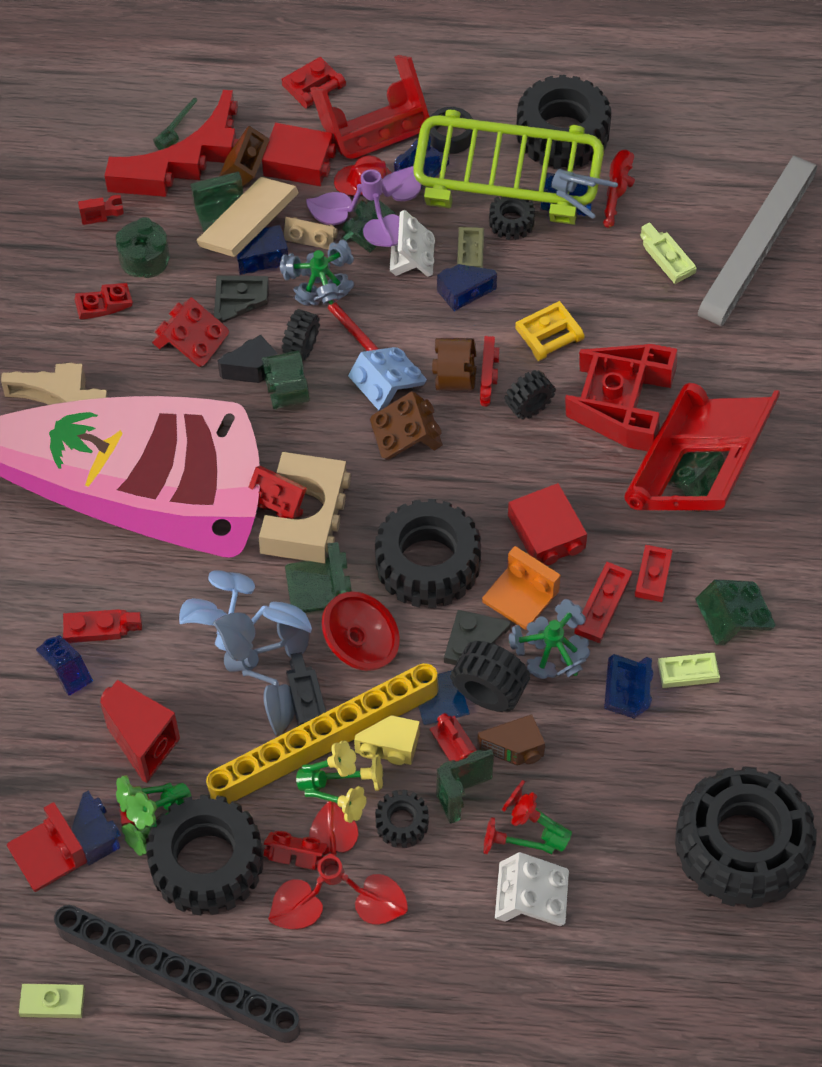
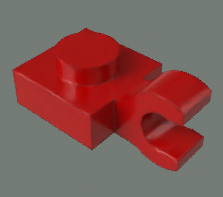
[78,195,124,225]

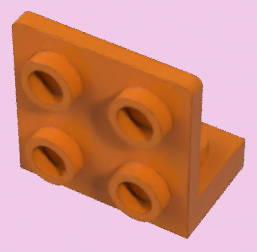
[482,546,561,630]

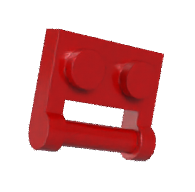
[282,56,346,108]

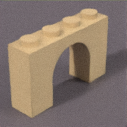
[259,452,351,563]

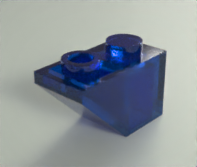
[237,225,288,275]
[71,790,121,866]

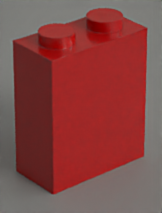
[262,123,337,187]
[508,483,587,565]

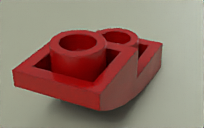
[74,283,133,320]

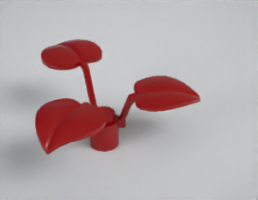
[268,801,408,930]

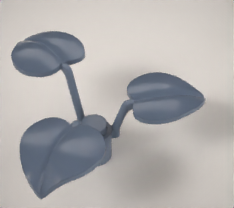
[213,612,309,736]

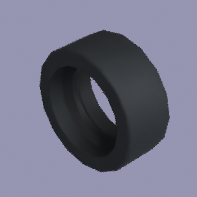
[428,107,474,154]

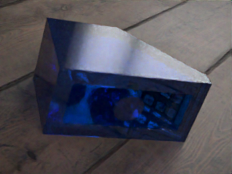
[437,264,497,311]

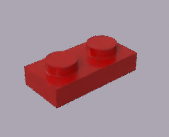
[635,545,673,602]

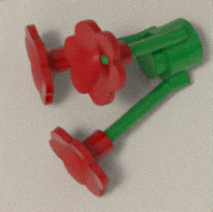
[483,780,572,854]

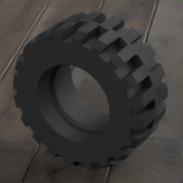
[516,75,612,170]
[375,499,481,608]
[146,794,264,916]

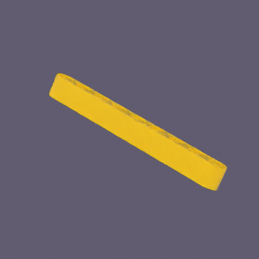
[206,663,439,804]

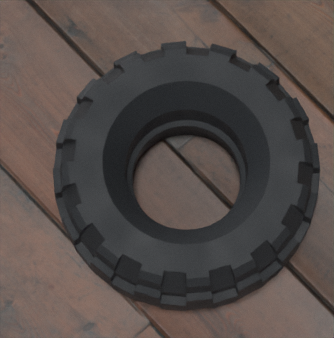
[675,766,817,908]

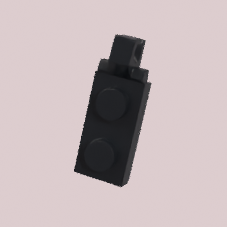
[286,652,326,726]

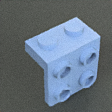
[348,347,427,411]

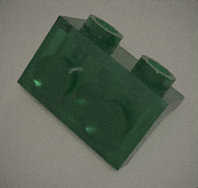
[340,200,396,253]

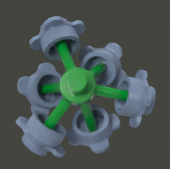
[280,240,354,306]

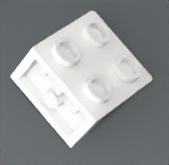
[495,852,569,926]

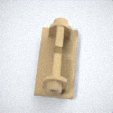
[284,217,338,250]

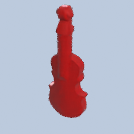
[603,150,635,228]

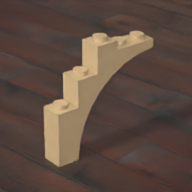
[1,363,108,405]

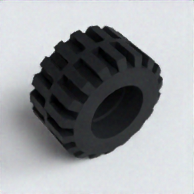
[450,641,530,713]

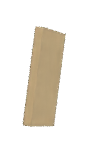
[196,177,299,257]

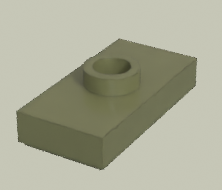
[457,227,484,273]

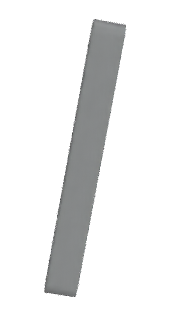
[698,156,817,327]

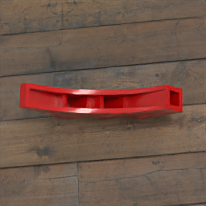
[104,90,239,197]

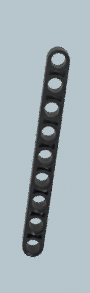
[54,905,301,1043]

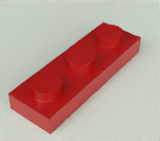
[574,561,632,643]

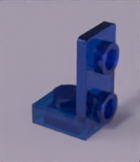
[36,635,93,696]

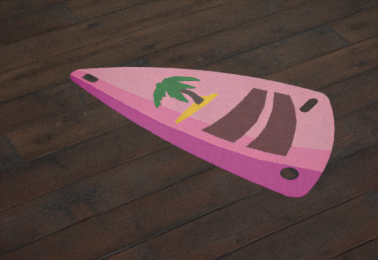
[0,396,260,558]

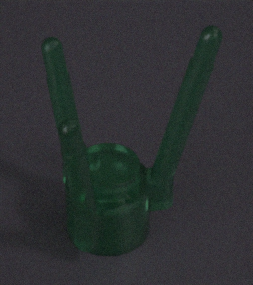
[153,98,197,150]

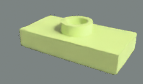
[658,653,720,688]
[19,984,85,1018]

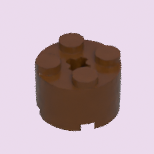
[432,338,477,391]

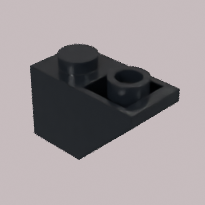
[217,335,280,383]

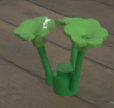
[116,775,191,856]

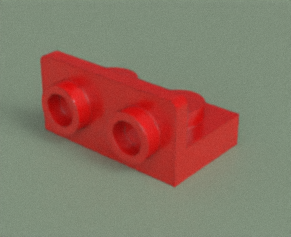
[248,466,307,519]

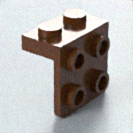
[370,391,443,460]

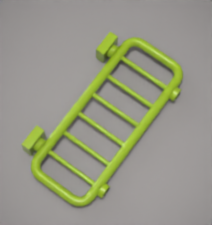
[413,110,604,225]

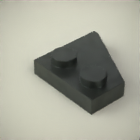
[214,275,269,323]
[444,610,510,665]

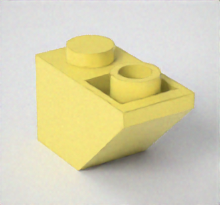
[354,715,420,765]

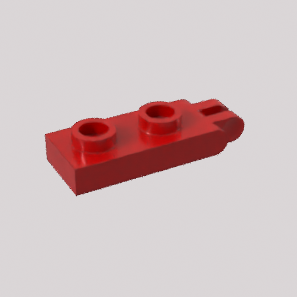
[480,336,500,407]

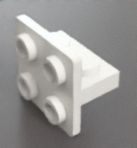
[390,210,435,277]

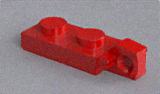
[63,609,142,643]

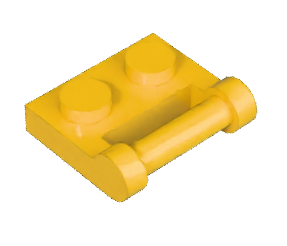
[515,301,585,361]

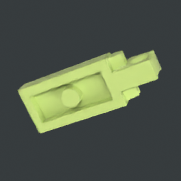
[640,223,697,284]

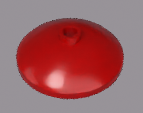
[322,592,400,671]

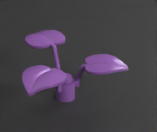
[306,166,421,247]

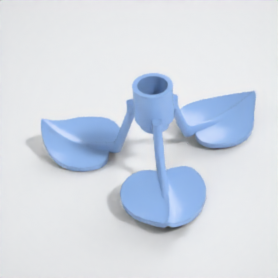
[179,570,312,651]

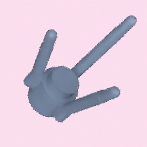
[552,169,618,219]

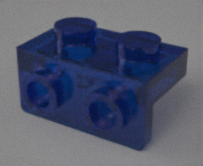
[604,654,653,719]

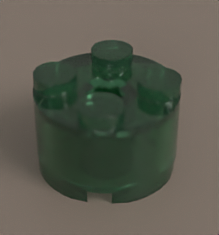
[116,217,170,278]
[262,351,310,410]

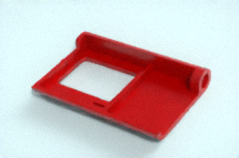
[624,383,780,510]

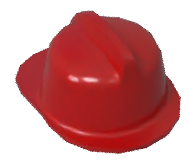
[334,156,392,196]

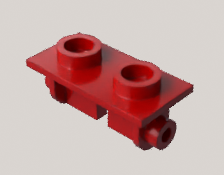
[429,713,484,775]
[263,831,328,870]

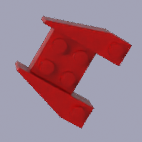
[565,344,678,451]

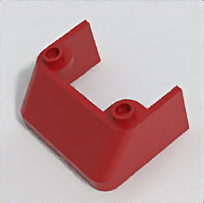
[310,55,430,159]

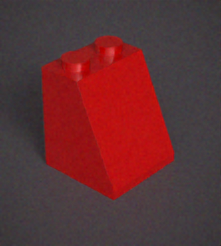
[100,680,180,783]

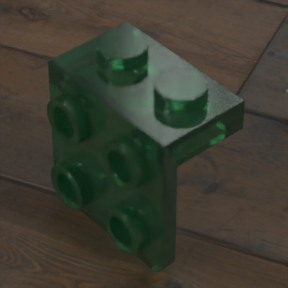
[285,542,352,613]
[695,580,775,646]

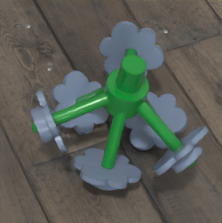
[509,599,590,679]

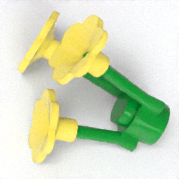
[296,740,383,823]

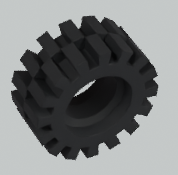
[489,196,535,240]
[282,309,320,360]
[504,370,556,420]
[375,790,429,848]

